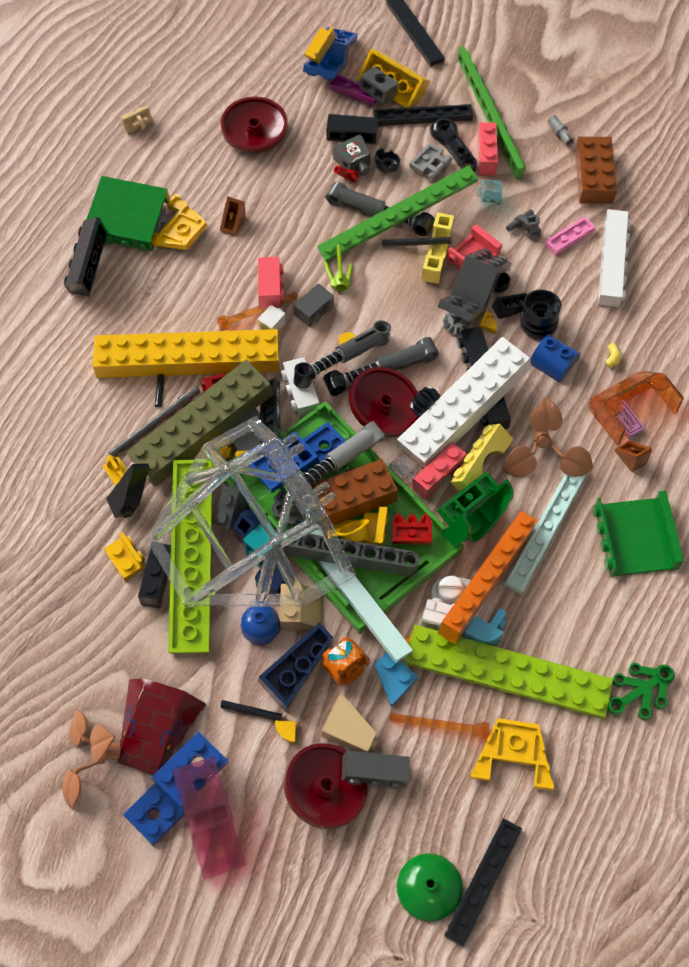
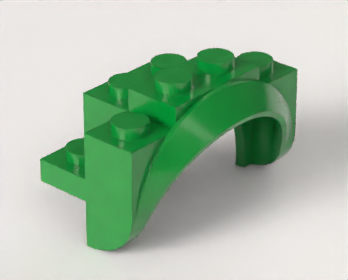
[437,471,514,548]

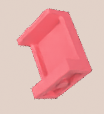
[446,224,502,269]

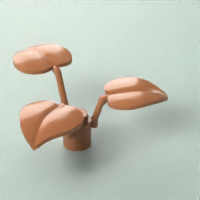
[503,397,594,477]
[62,710,121,809]

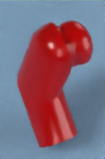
[334,165,358,183]

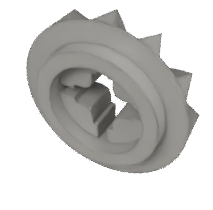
[443,312,472,335]

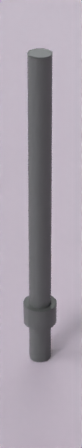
[108,386,201,457]

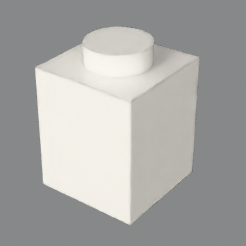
[258,305,286,332]

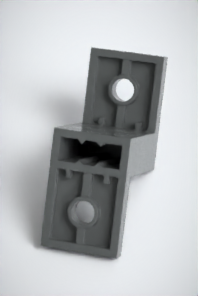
[437,248,512,322]

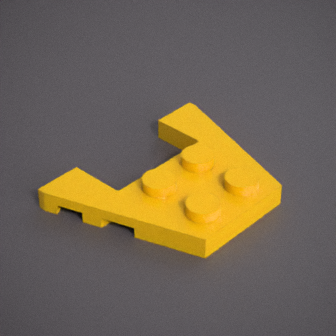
[151,193,207,250]
[470,718,554,791]

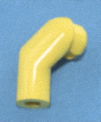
[605,343,622,368]

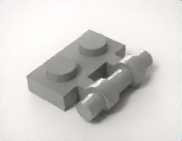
[409,142,452,181]

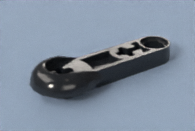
[430,118,477,172]

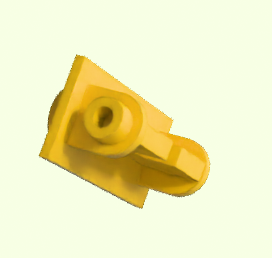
[102,455,128,486]

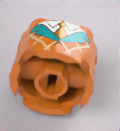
[322,636,370,686]

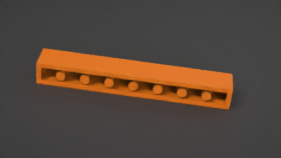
[438,511,538,644]

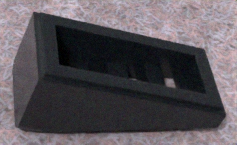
[492,293,527,319]

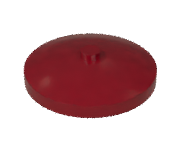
[221,96,288,153]
[349,367,419,437]
[283,743,368,829]

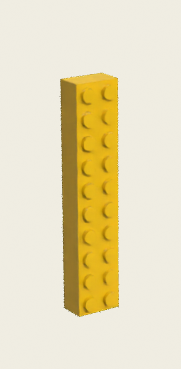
[93,329,279,378]

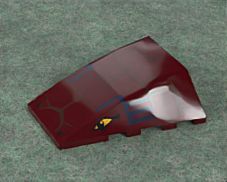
[117,679,206,775]

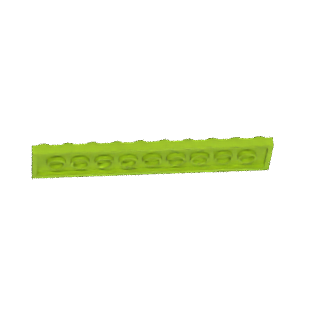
[168,459,213,654]
[404,625,613,719]

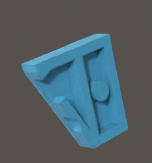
[374,652,419,707]

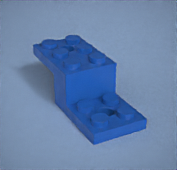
[302,27,358,80]
[248,422,346,493]
[123,731,229,846]

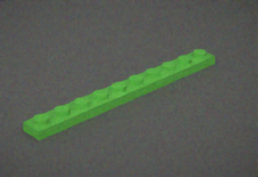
[457,46,526,180]
[317,165,478,262]

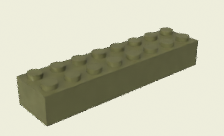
[127,359,273,487]

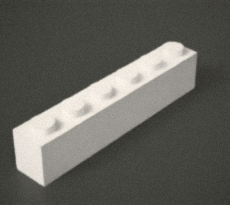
[598,209,631,307]

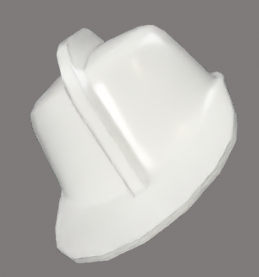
[432,576,471,605]

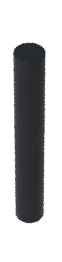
[155,374,165,407]
[220,700,282,721]

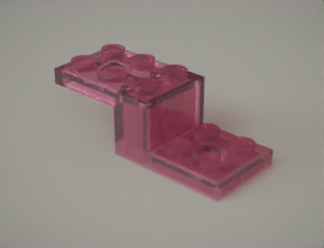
[172,756,246,880]

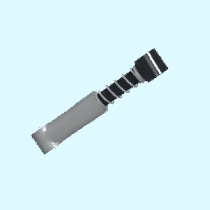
[279,421,386,504]

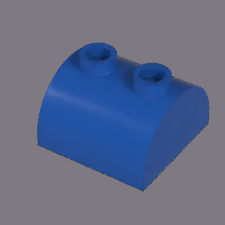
[530,334,581,383]

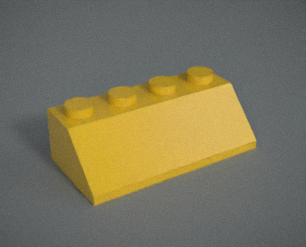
[357,48,431,108]

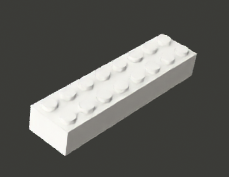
[397,337,532,468]

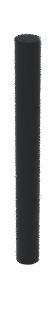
[382,237,452,247]

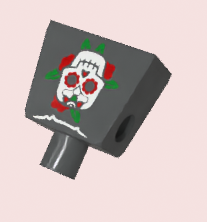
[333,135,371,175]

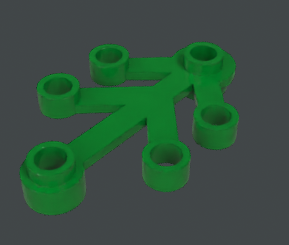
[607,663,675,721]

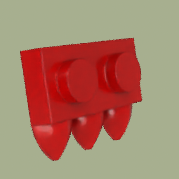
[392,513,432,545]

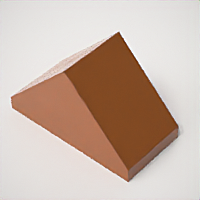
[220,196,246,235]
[615,441,652,472]

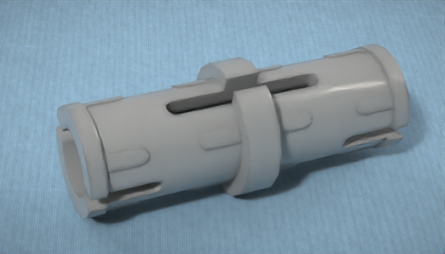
[548,115,574,146]

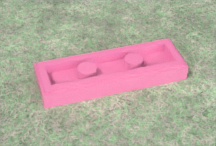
[544,216,596,256]

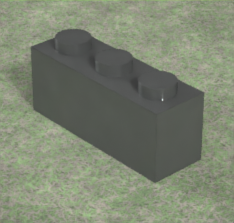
[342,750,410,789]

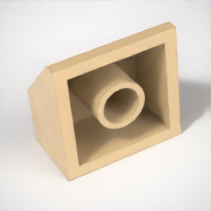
[280,584,321,630]

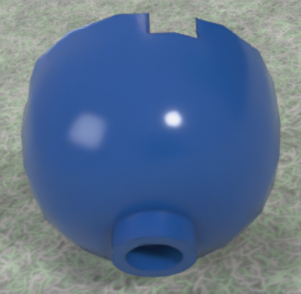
[240,604,280,645]

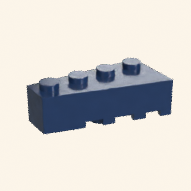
[258,622,333,712]

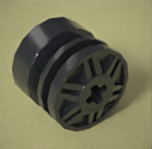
[520,289,562,338]

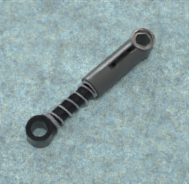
[325,181,435,237]
[293,320,391,389]
[323,337,439,396]

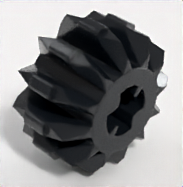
[410,386,441,417]

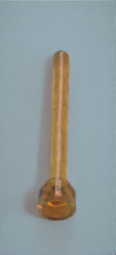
[217,292,298,331]
[389,713,489,739]

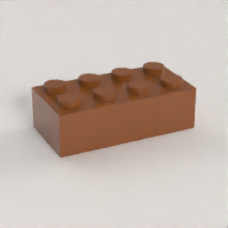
[575,136,617,204]
[310,459,398,528]

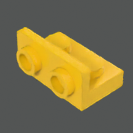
[104,532,145,581]

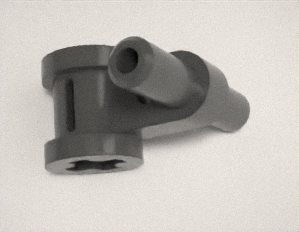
[506,209,541,238]

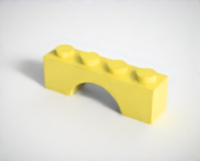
[422,213,454,284]
[450,424,513,492]

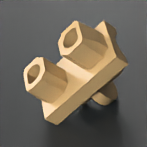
[121,106,154,134]

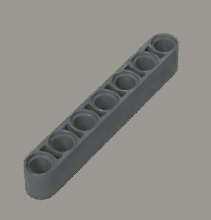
[281,531,419,576]

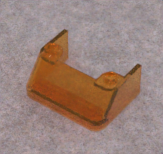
[588,371,684,445]

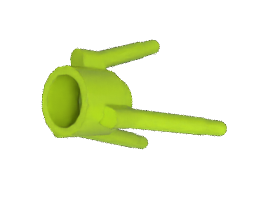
[324,244,353,291]

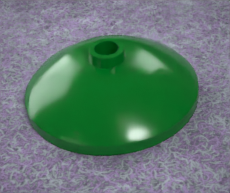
[397,853,462,922]

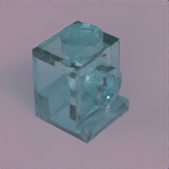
[477,179,502,205]

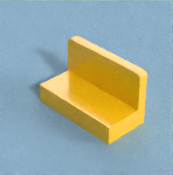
[304,27,336,64]
[364,507,388,546]

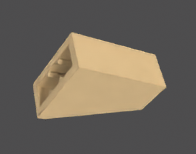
[322,694,378,753]

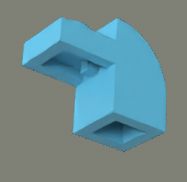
[464,608,507,646]

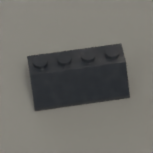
[64,217,108,297]

